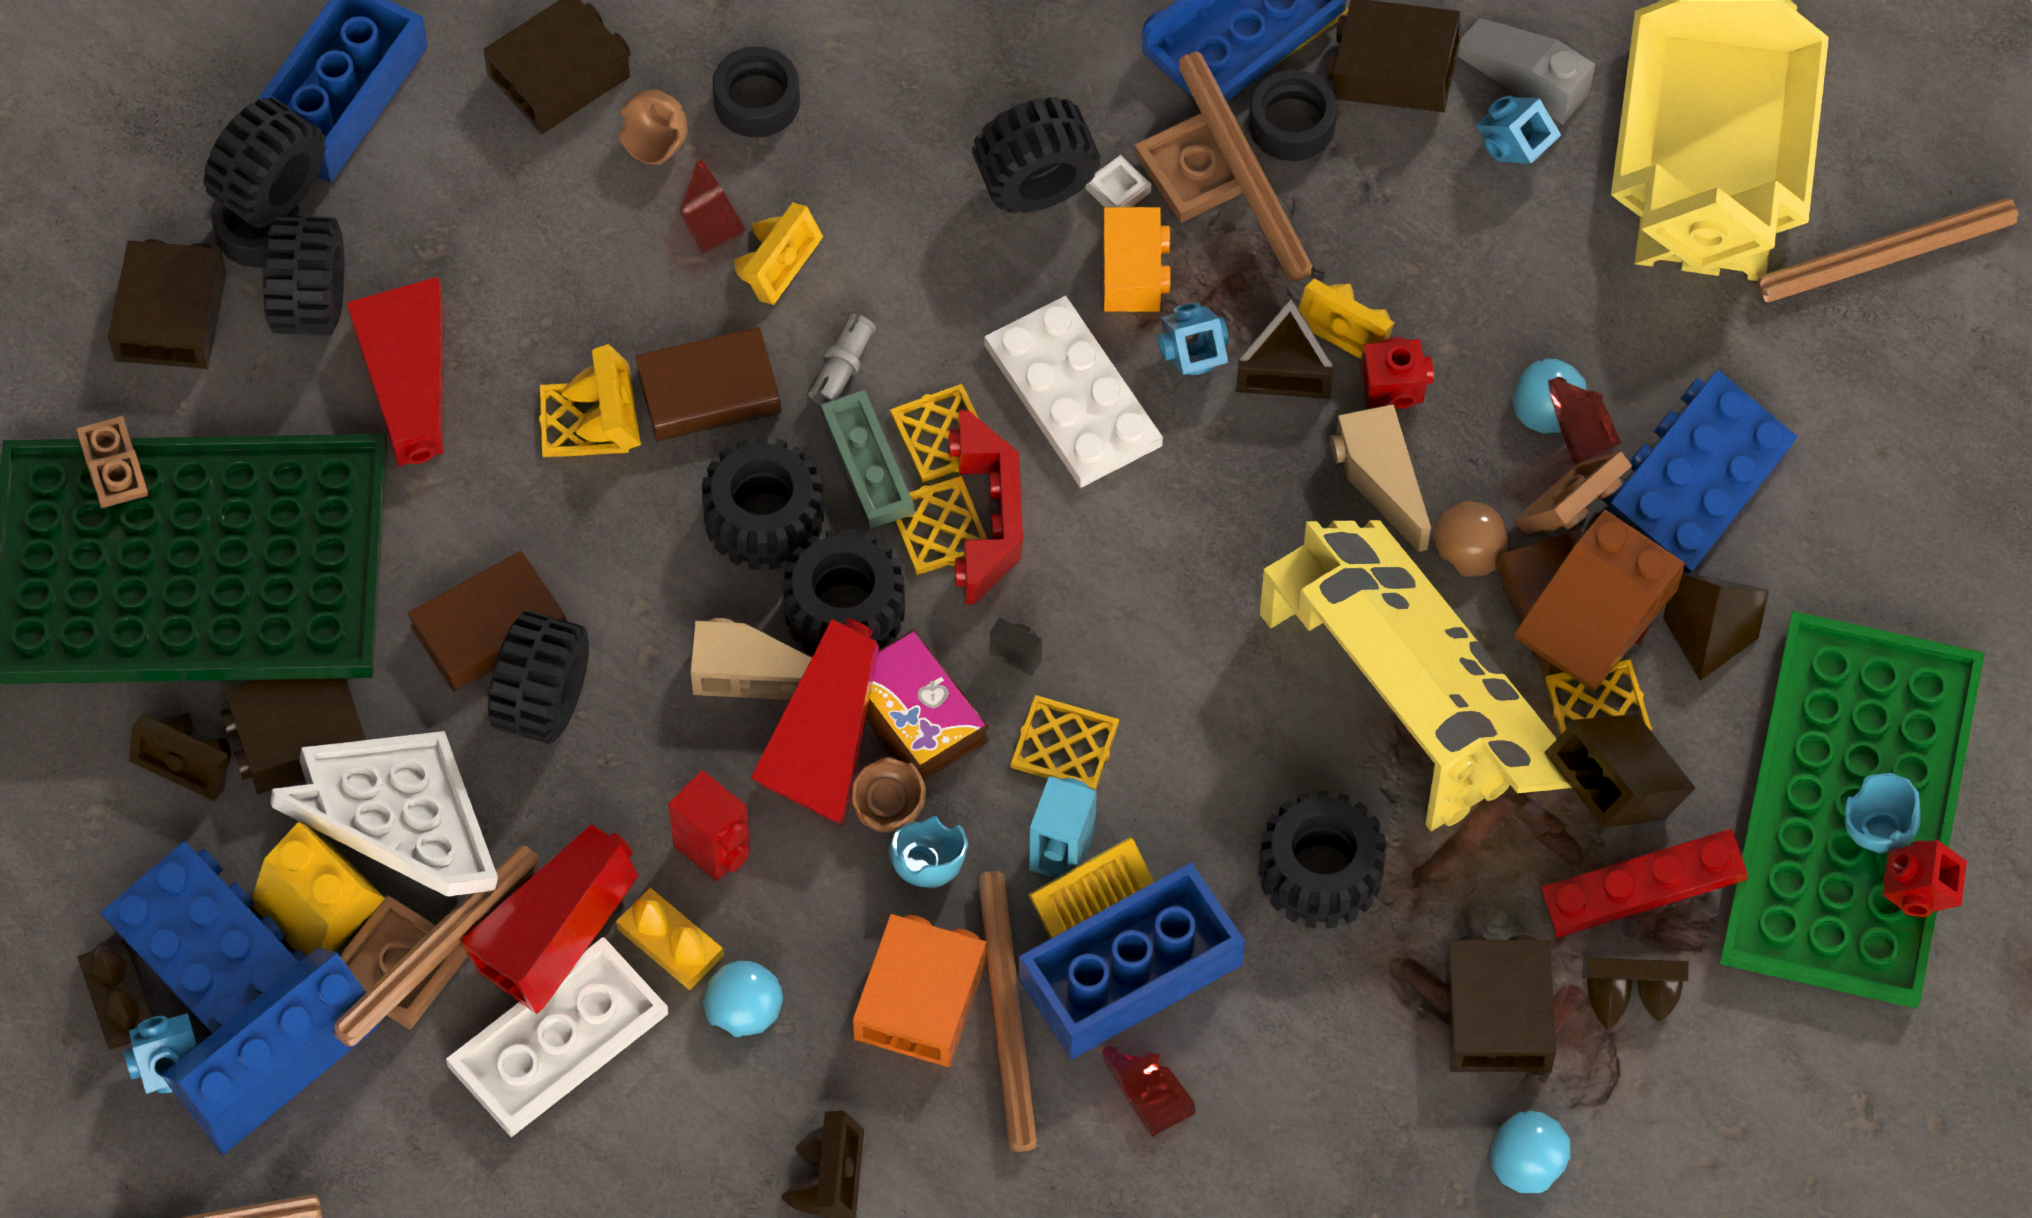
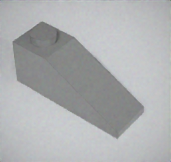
[1458,18,1595,124]

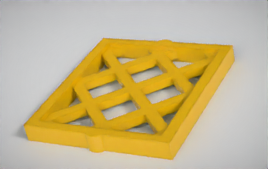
[539,383,629,458]
[890,384,978,483]
[895,476,988,575]
[1545,659,1652,734]
[1010,695,1119,790]

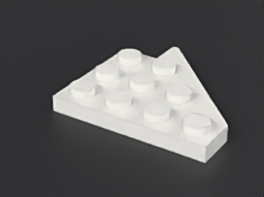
[270,731,498,896]

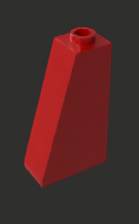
[347,276,445,466]
[751,617,879,827]
[460,824,639,1014]

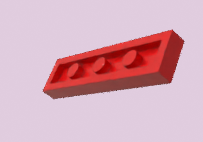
[1541,828,1748,938]

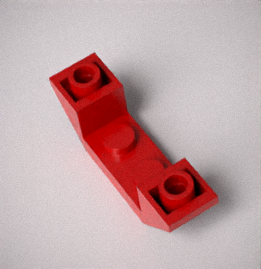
[948,410,1023,604]

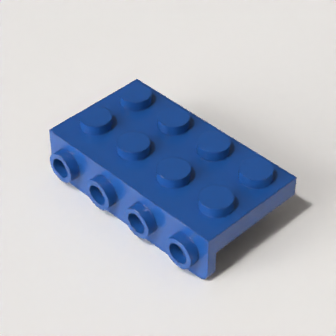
[1142,0,1346,102]
[1597,370,1798,573]
[100,841,307,1034]

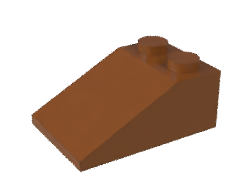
[1514,510,1685,692]

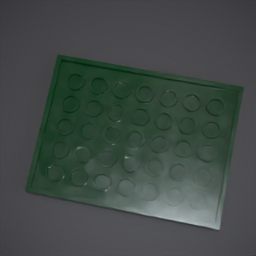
[0,434,388,684]

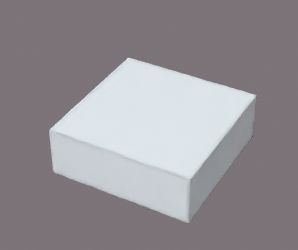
[1086,155,1151,207]

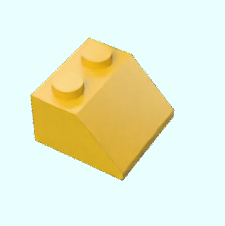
[251,822,386,956]

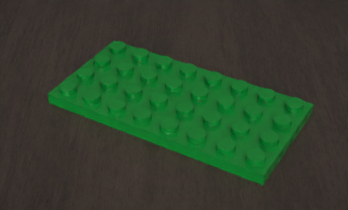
[1719,611,1985,1009]

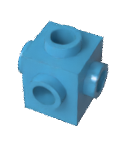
[1476,96,1561,164]
[1157,303,1229,375]
[123,1013,198,1094]

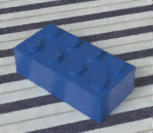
[257,0,428,183]
[1019,862,1245,1060]

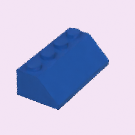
[161,947,379,1155]

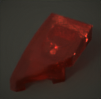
[680,160,745,254]
[1548,376,1621,464]
[1101,1046,1196,1137]

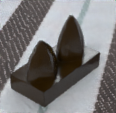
[129,713,231,801]
[77,940,152,1050]
[1582,958,1689,1029]
[781,1110,864,1218]

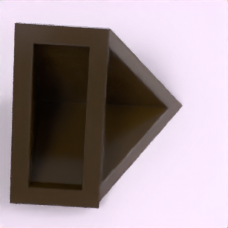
[1236,299,1334,399]
[1663,572,1769,681]

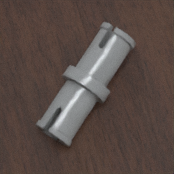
[808,314,876,405]

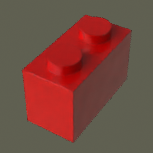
[668,770,751,881]

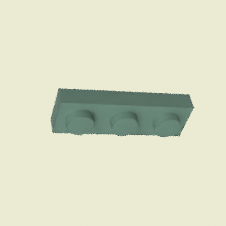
[820,390,915,529]

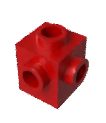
[1360,337,1434,409]
[1883,840,1967,917]

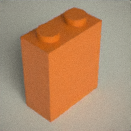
[853,914,987,1068]

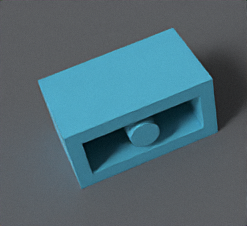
[1029,776,1097,878]

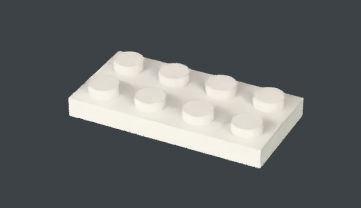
[984,296,1163,488]
[446,937,668,1137]

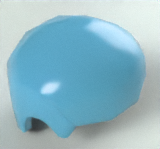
[1512,358,1588,434]
[1845,773,1921,854]
[888,816,969,888]
[702,960,783,1037]
[1490,1111,1571,1193]

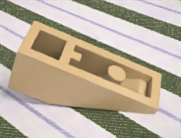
[1330,404,1431,552]
[691,618,812,700]

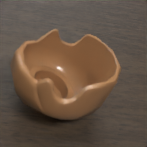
[618,90,688,165]
[1434,501,1509,577]
[851,757,926,833]

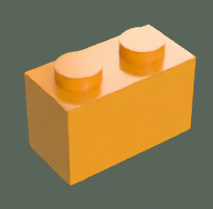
[1103,207,1170,312]

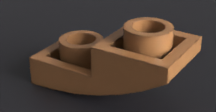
[76,416,148,508]

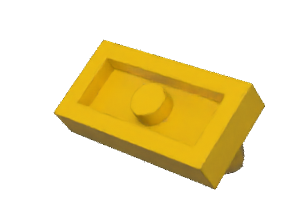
[734,202,823,305]
[1298,278,1395,359]
[561,344,641,451]
[616,888,724,990]

